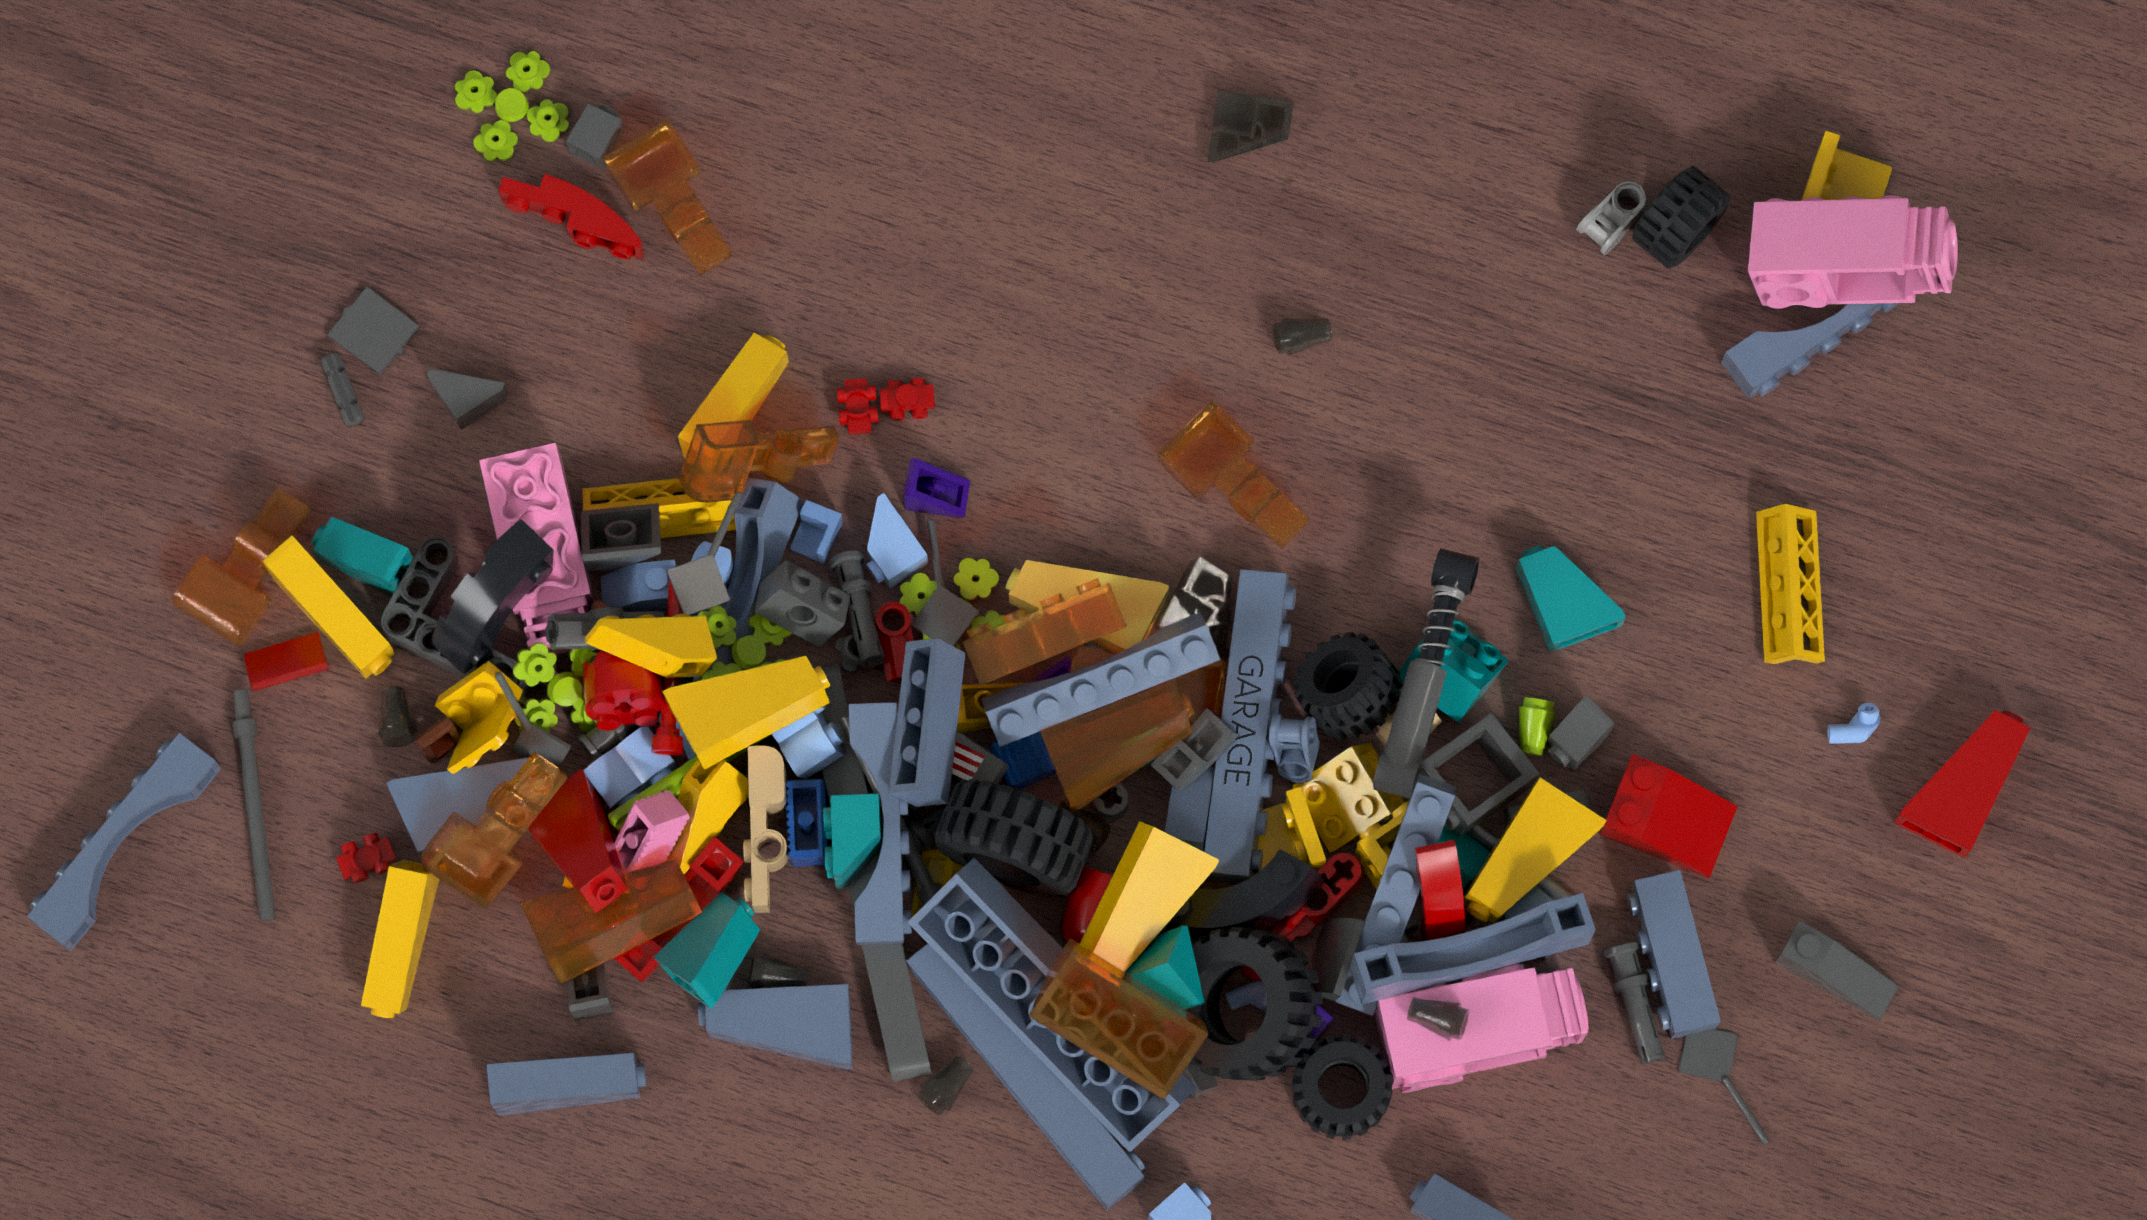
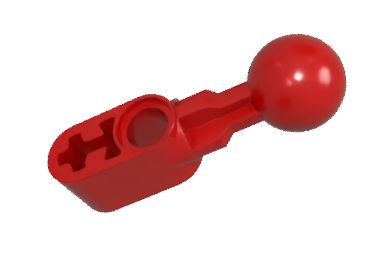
[1240,853,1364,982]

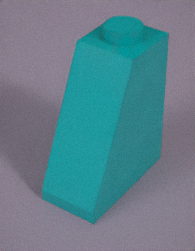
[312,517,413,597]
[1515,545,1626,653]
[653,892,760,1009]

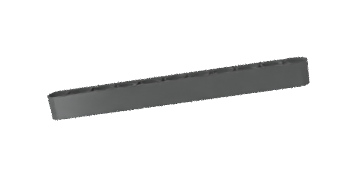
[821,663,932,1082]

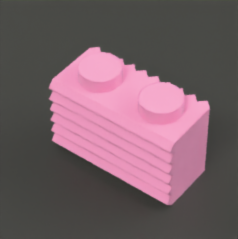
[614,790,690,878]

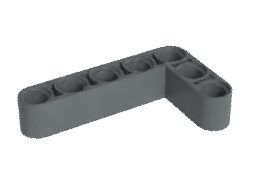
[381,536,556,708]

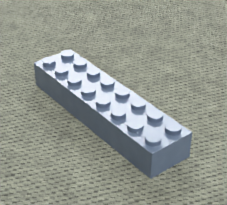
[908,858,1197,1152]

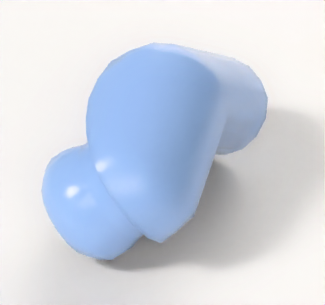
[1224,981,1268,1012]

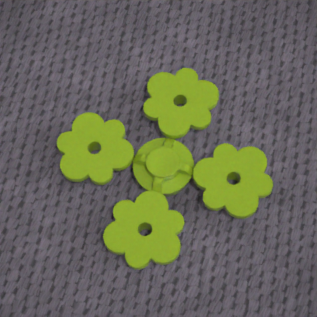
[455,51,569,162]
[900,558,1014,655]
[697,605,792,680]
[513,642,596,734]

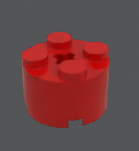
[582,651,664,731]

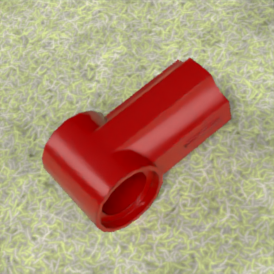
[876,602,914,683]

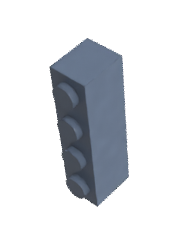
[888,638,965,807]
[1626,870,1721,1039]

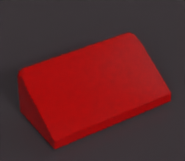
[243,632,329,691]

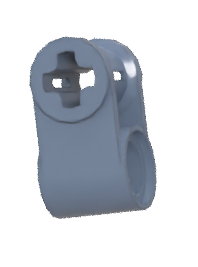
[1269,714,1320,783]

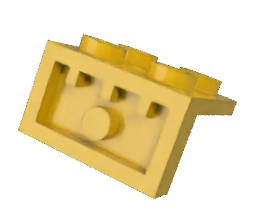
[1801,131,1892,201]
[435,661,523,774]
[1293,743,1405,852]
[1254,787,1326,875]
[1354,801,1409,890]

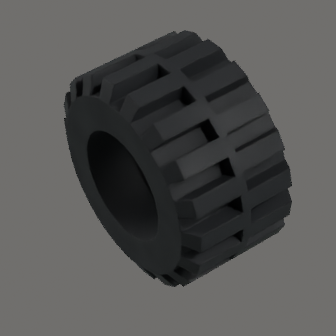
[1632,166,1730,269]
[1294,632,1403,740]
[1291,1034,1393,1140]

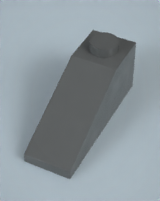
[1775,921,1899,1021]

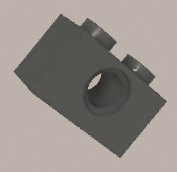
[754,560,850,647]

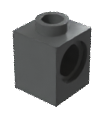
[566,103,624,170]

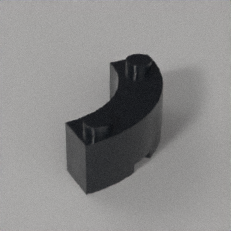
[432,519,554,674]
[1166,849,1325,938]

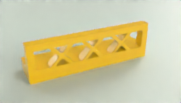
[582,472,738,538]
[1756,504,1825,664]

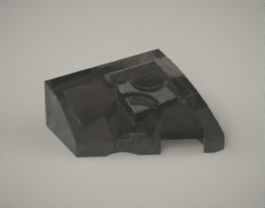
[1207,90,1294,163]
[1155,557,1232,662]

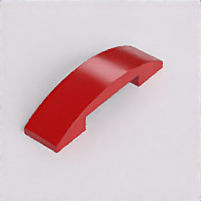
[612,837,745,983]
[1415,840,1465,942]

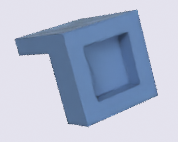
[790,500,843,565]

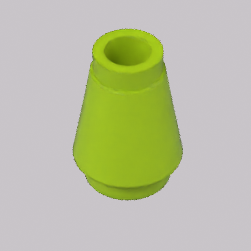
[1518,697,1557,756]

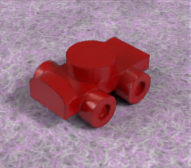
[837,378,878,435]
[880,378,935,421]
[336,833,396,883]

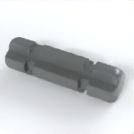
[321,353,365,427]

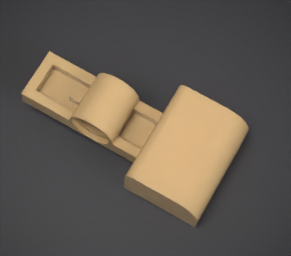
[743,746,789,913]

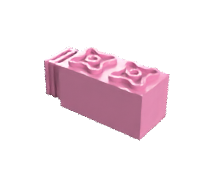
[1748,195,1958,309]
[479,443,595,655]
[1374,964,1589,1093]

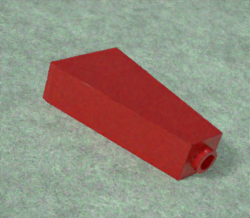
[1894,710,2031,858]
[518,769,628,913]

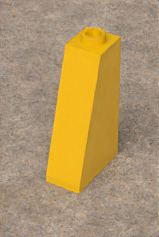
[678,333,789,474]
[263,535,395,679]
[662,656,831,769]
[1463,778,1607,923]
[1077,821,1219,974]
[361,860,442,1018]

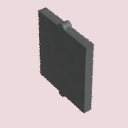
[327,287,420,375]

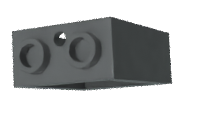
[1421,713,1540,837]

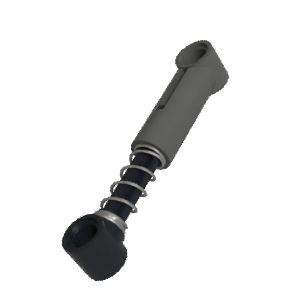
[1373,548,1480,799]

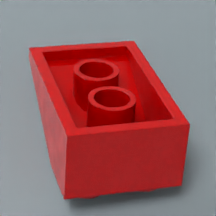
[1599,754,1738,879]

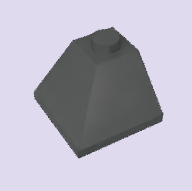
[581,503,661,571]

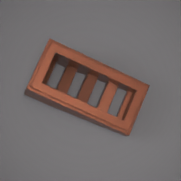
[414,717,460,764]

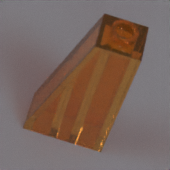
[1041,681,1195,812]

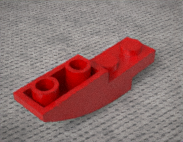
[498,174,644,260]

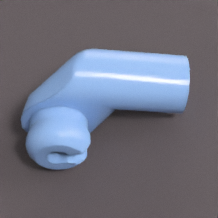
[1827,703,1881,744]

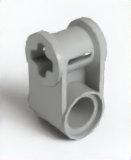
[1576,181,1646,256]

